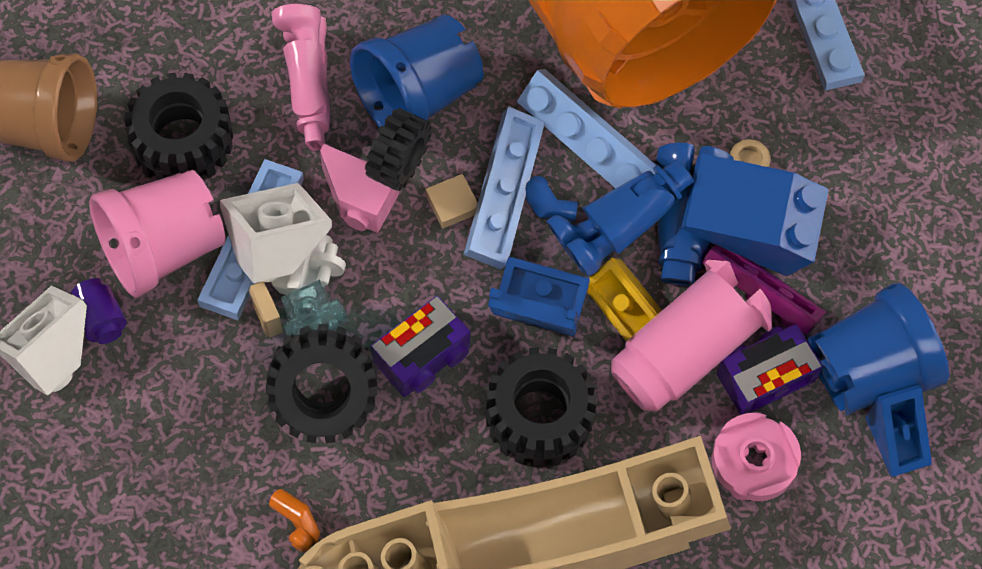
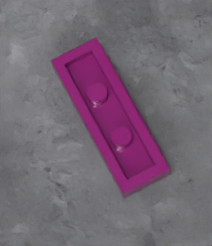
[702,245,827,335]

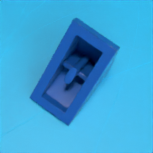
[865,384,932,477]

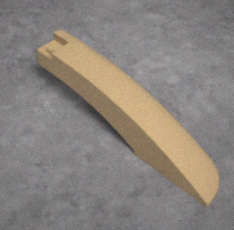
[298,436,731,569]

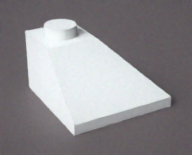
[220,183,332,283]
[0,286,87,395]

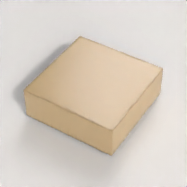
[425,174,478,229]
[249,281,283,338]

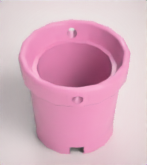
[89,170,225,298]

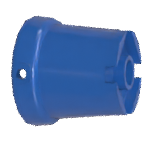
[349,14,484,128]
[808,283,950,416]

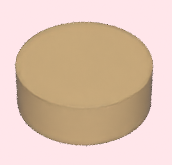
[730,139,771,167]

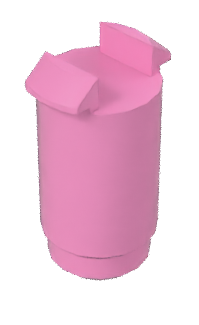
[611,260,772,411]

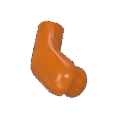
[269,489,320,552]

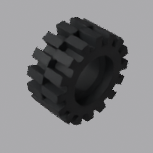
[365,108,432,191]

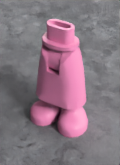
[271,4,331,151]

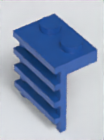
[488,256,590,337]

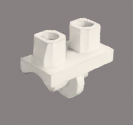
[272,235,346,307]

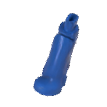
[656,142,734,287]
[546,159,694,278]

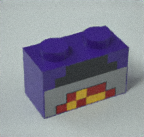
[370,295,470,398]
[716,324,823,415]

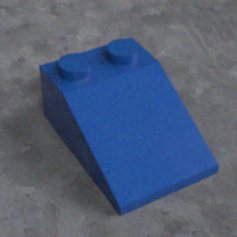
[681,153,829,276]

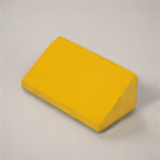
[587,257,662,341]

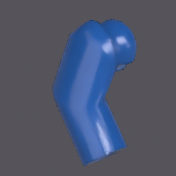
[525,176,578,222]

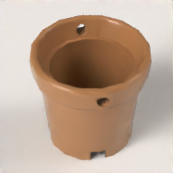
[0,53,97,162]

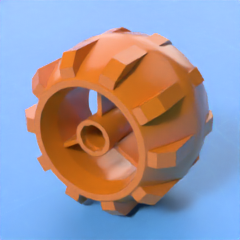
[529,0,777,109]

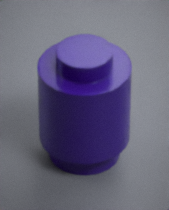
[71,278,127,344]

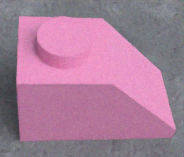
[320,144,399,233]

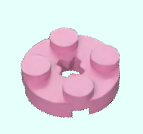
[711,413,801,501]

